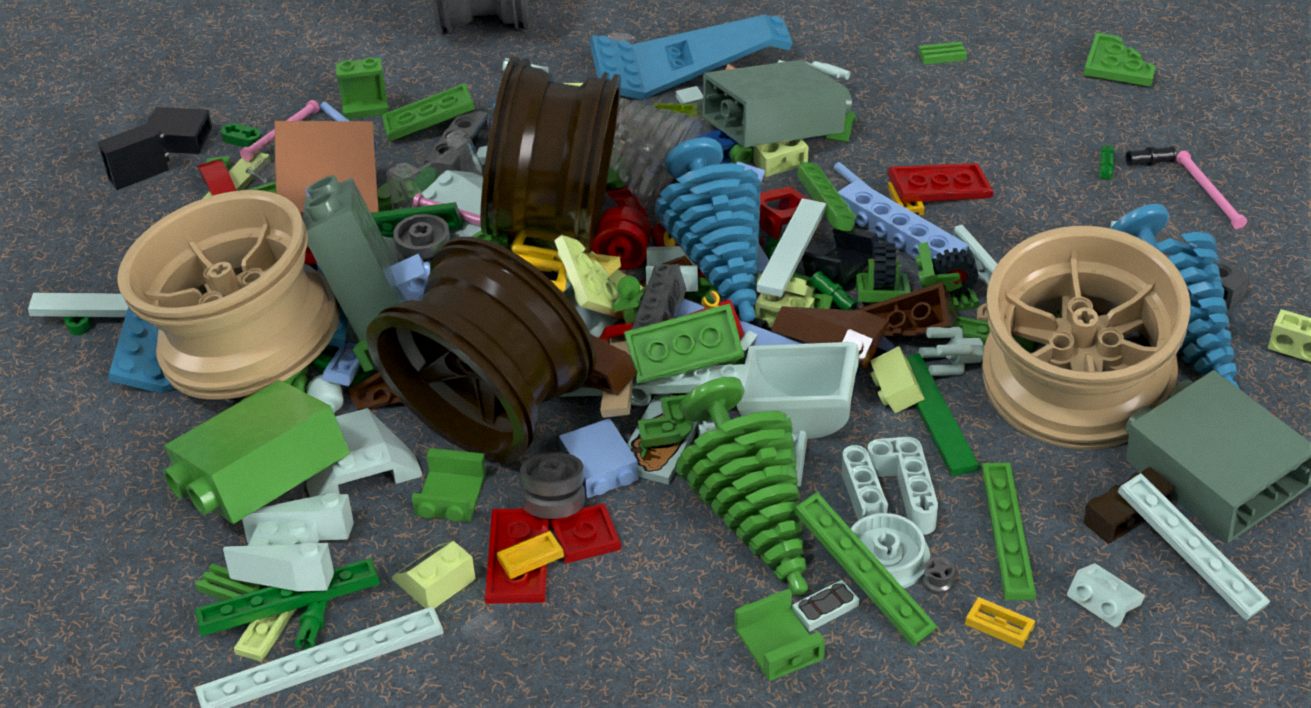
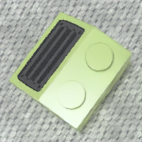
[392,541,476,609]

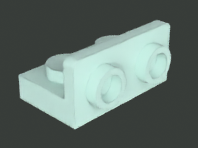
[1067,563,1145,627]

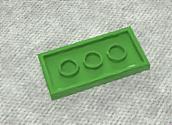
[382,83,475,141]
[624,304,744,385]

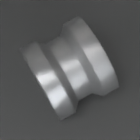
[923,557,955,594]

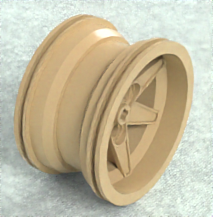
[117,190,340,400]
[982,226,1190,450]

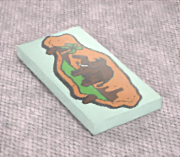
[627,394,702,485]

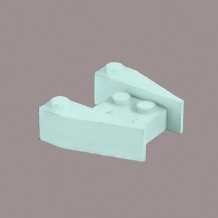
[223,493,354,591]

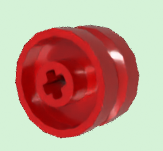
[593,206,651,270]

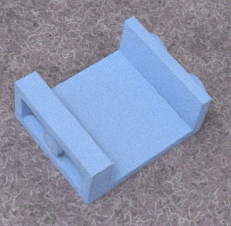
[559,418,639,498]

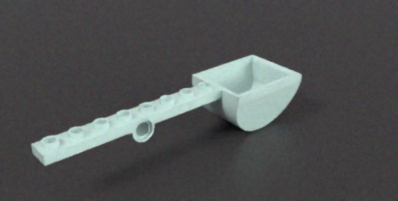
[559,342,859,439]

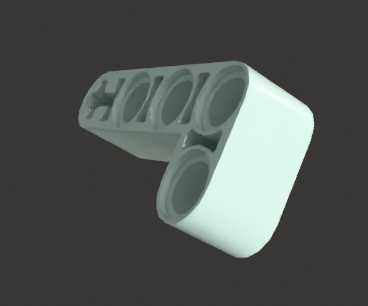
[867,437,938,535]

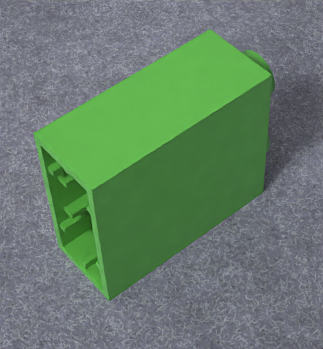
[163,380,350,524]

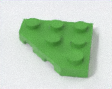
[1084,33,1156,87]

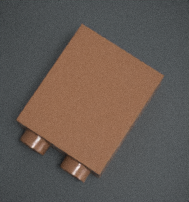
[275,121,378,247]

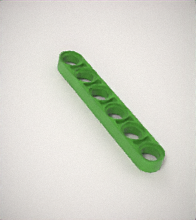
[797,162,856,231]

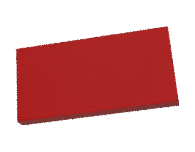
[887,163,994,202]
[485,508,550,604]

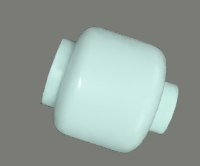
[306,375,343,413]

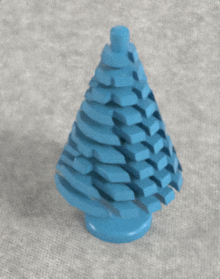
[654,137,761,323]
[1111,204,1240,389]

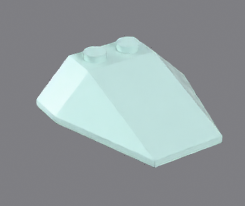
[412,170,483,240]
[306,408,423,497]

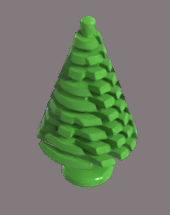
[675,377,808,596]

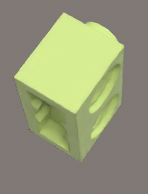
[753,139,808,177]
[755,291,815,328]
[1267,309,1311,362]

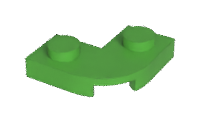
[638,394,693,448]

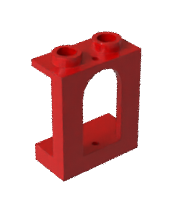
[759,186,819,240]

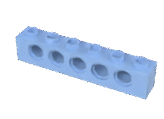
[838,180,969,259]

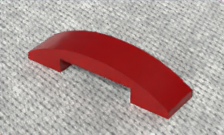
[197,159,237,196]

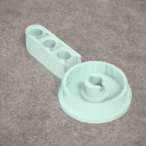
[842,445,930,588]

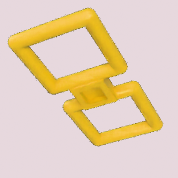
[511,227,568,292]

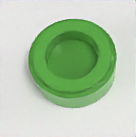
[729,143,754,164]

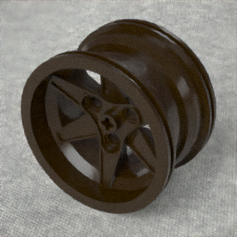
[480,56,621,253]
[366,237,596,463]

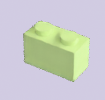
[870,346,924,413]

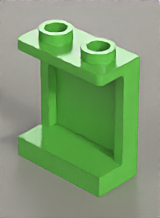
[335,57,389,119]

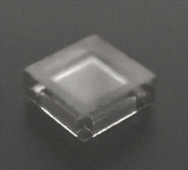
[246,155,275,185]

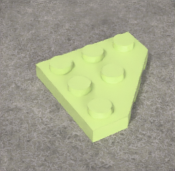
[554,235,625,320]

